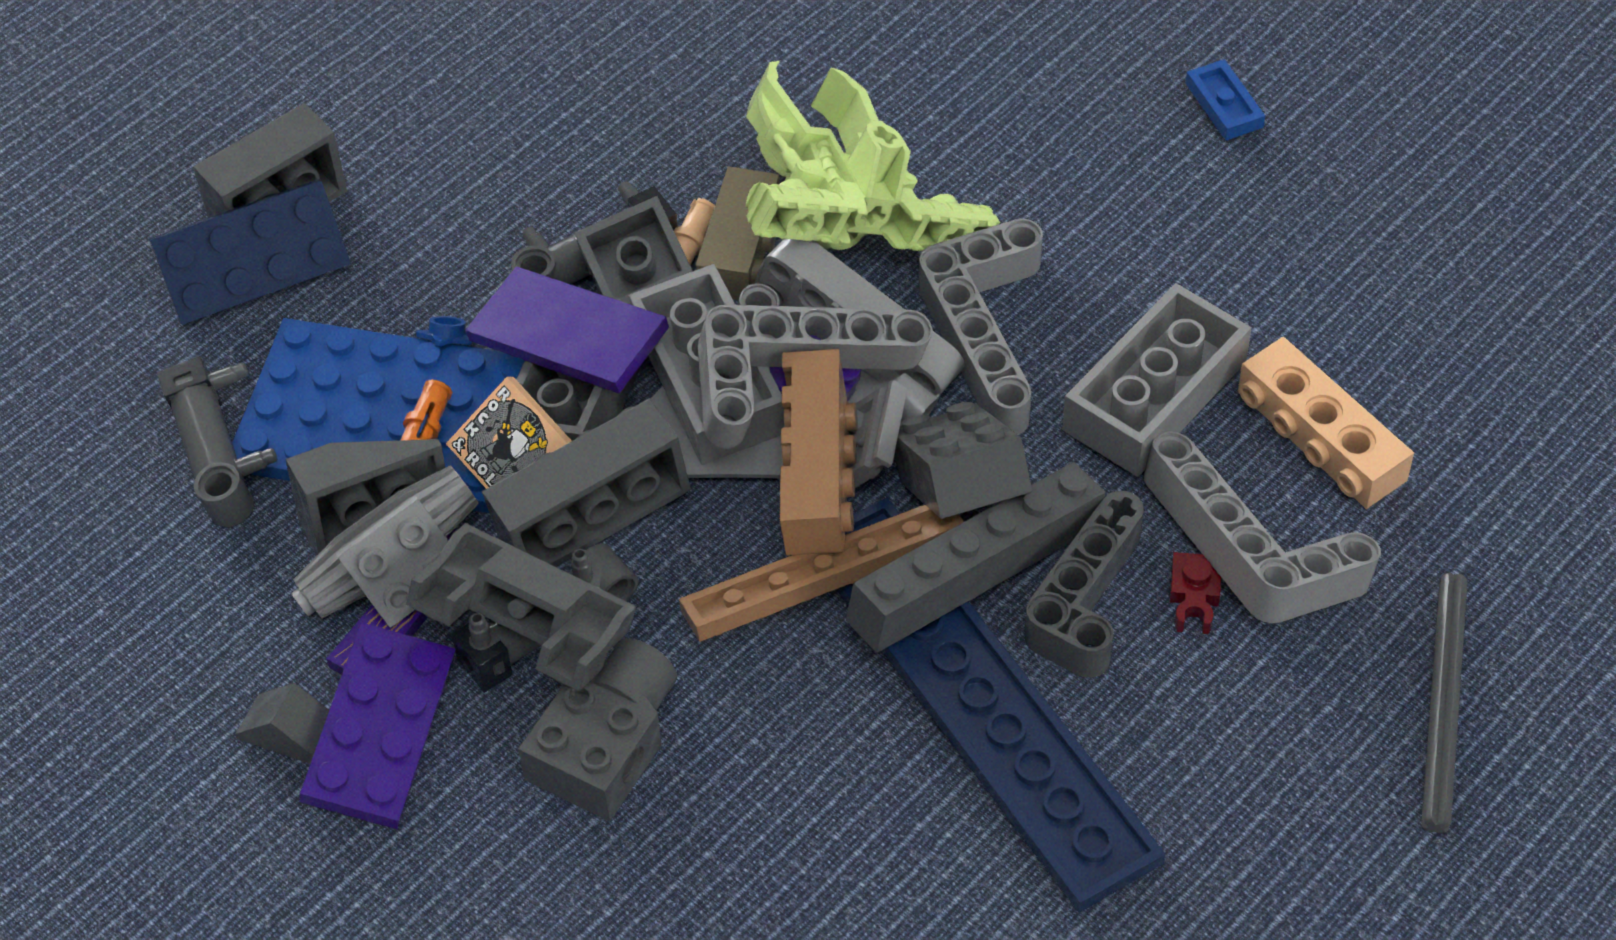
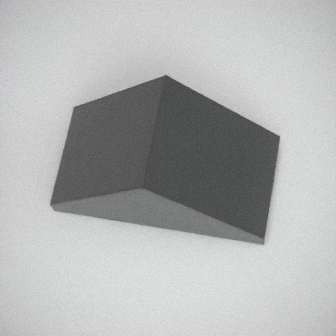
[235,683,329,764]

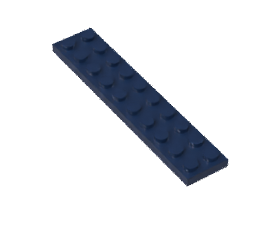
[836,497,1166,913]

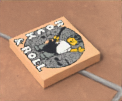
[446,377,572,489]

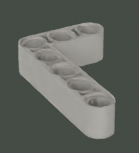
[919,219,1043,435]
[698,305,932,449]
[1144,431,1381,623]

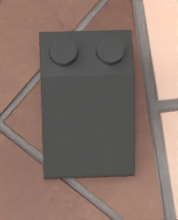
[285,439,445,556]

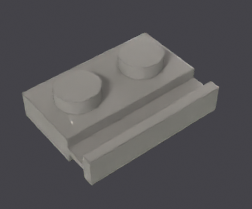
[848,380,908,488]

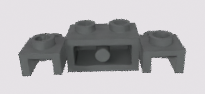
[406,523,636,691]

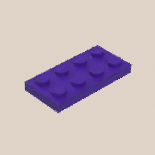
[299,622,456,829]

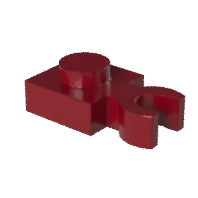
[1170,552,1221,634]

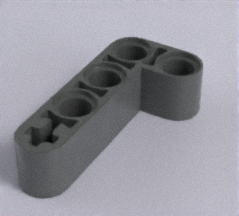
[1024,491,1144,678]

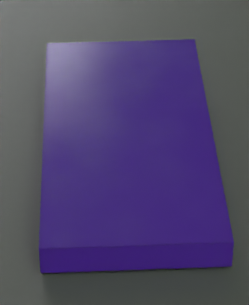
[465,266,669,393]

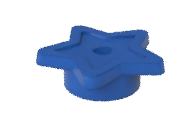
[416,316,472,346]

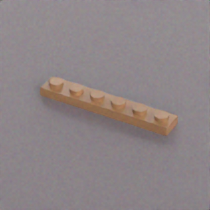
[679,505,964,642]

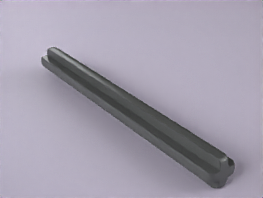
[1421,572,1468,834]

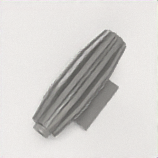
[291,465,479,628]

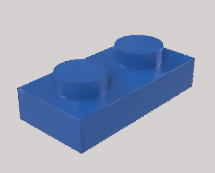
[1185,59,1265,141]

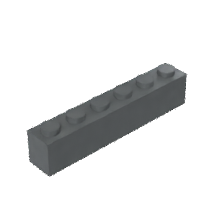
[846,462,1106,653]

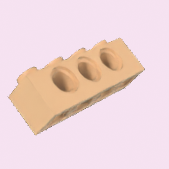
[1238,336,1414,509]

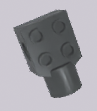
[518,638,678,822]

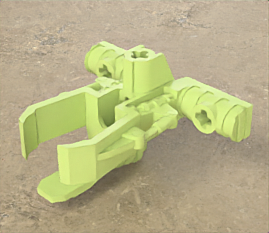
[746,61,1000,251]

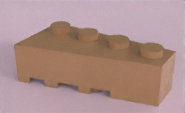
[780,349,858,555]

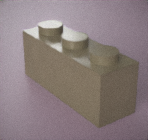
[695,166,780,300]

